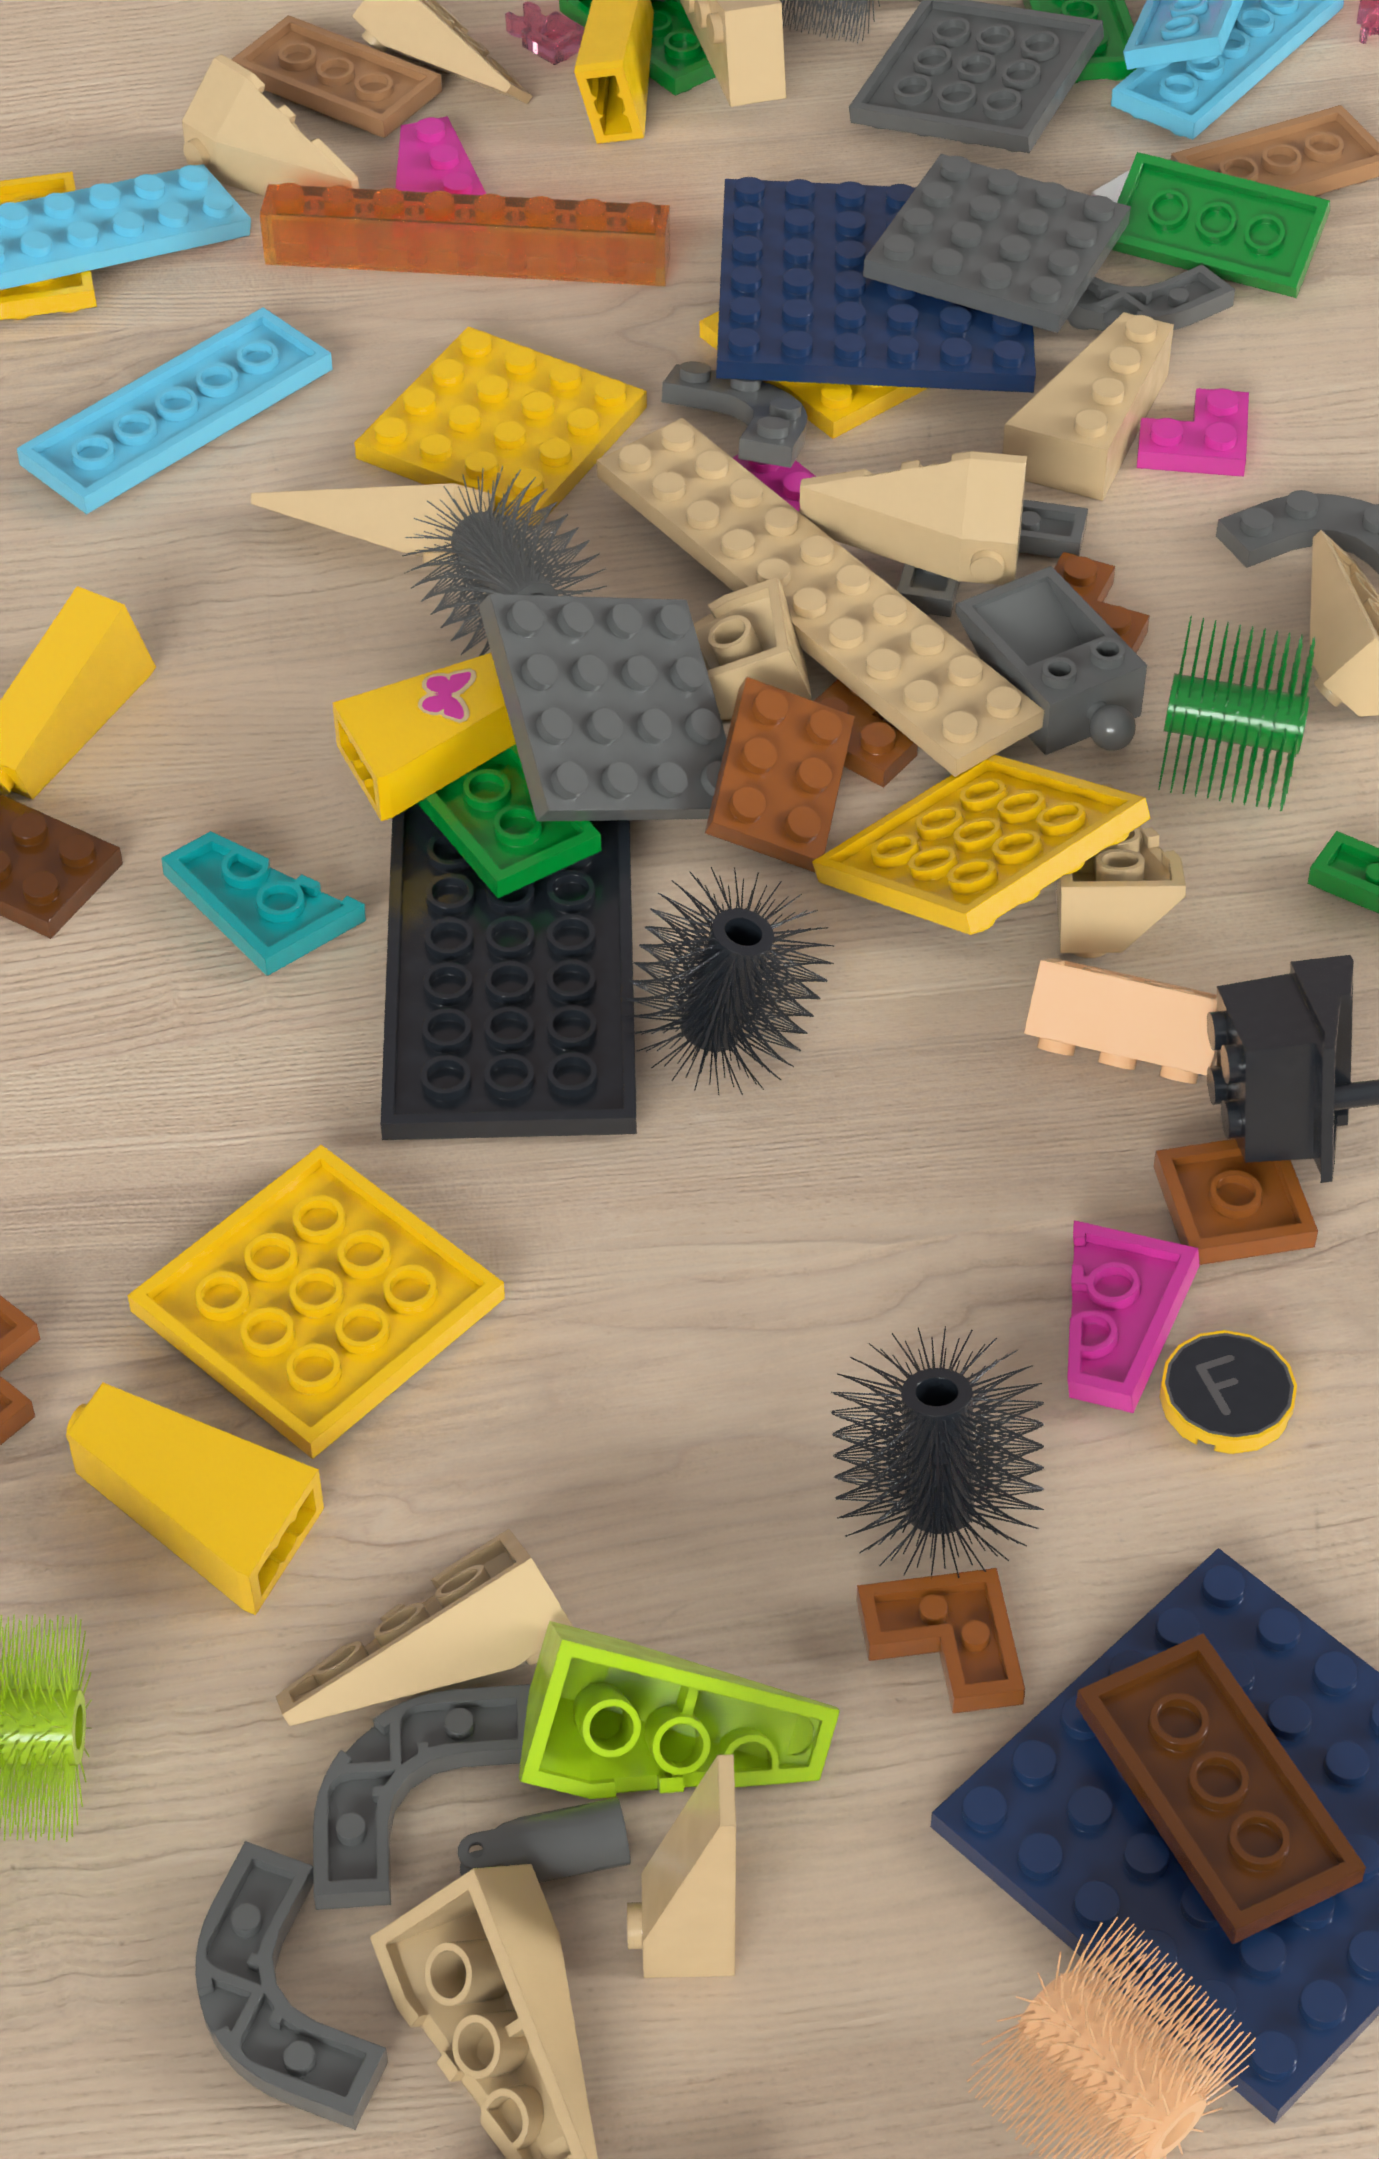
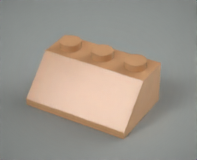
[1024,958,1217,1084]

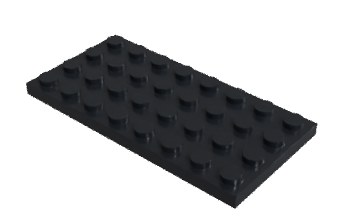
[380,803,637,1140]

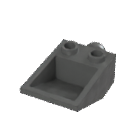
[955,566,1147,755]

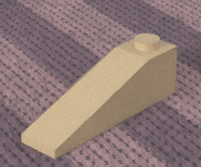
[352,0,533,104]
[799,451,1027,585]

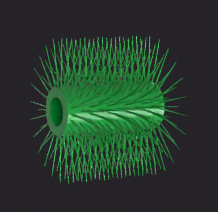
[1158,616,1315,811]

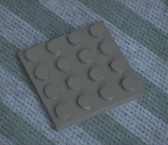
[849,0,1104,153]
[863,154,1131,333]
[478,594,727,821]

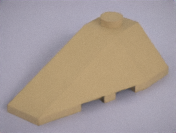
[182,54,362,223]
[251,483,495,567]
[1309,530,1379,717]
[694,577,812,720]
[1056,783,1186,958]
[275,1529,573,1726]
[627,1755,736,1978]
[370,1864,598,2159]

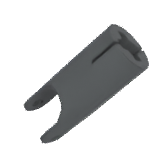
[458,1797,631,1883]

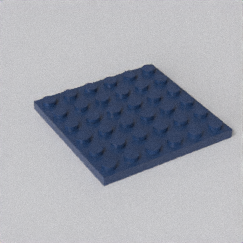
[716,177,1036,393]
[930,1548,1379,2124]

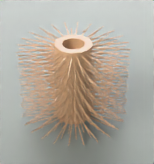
[967,1917,1256,2159]

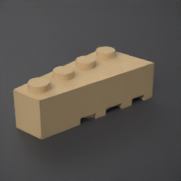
[680,0,786,107]
[1002,312,1174,501]

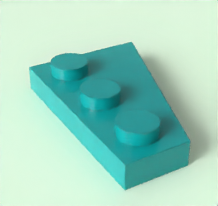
[161,831,366,976]

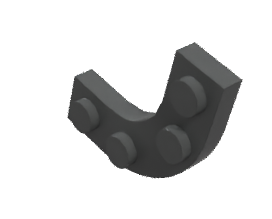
[1067,265,1235,331]
[661,361,808,468]
[1216,490,1379,574]
[897,500,1088,617]
[313,1684,530,1910]
[195,1841,388,2130]

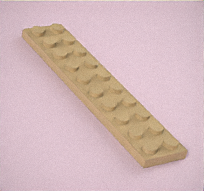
[597,418,1044,777]

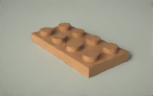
[231,15,442,138]
[1170,105,1379,196]

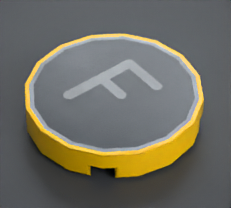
[1159,1330,1297,1454]

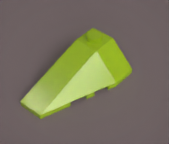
[519,1621,840,1799]

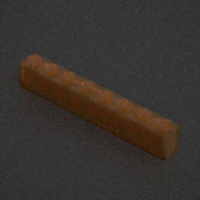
[259,183,670,286]

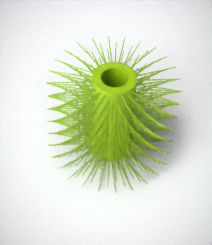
[0,1614,92,1842]

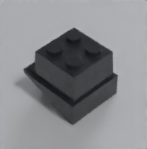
[1207,955,1379,1183]

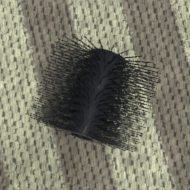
[621,867,834,1095]
[831,1326,1044,1579]

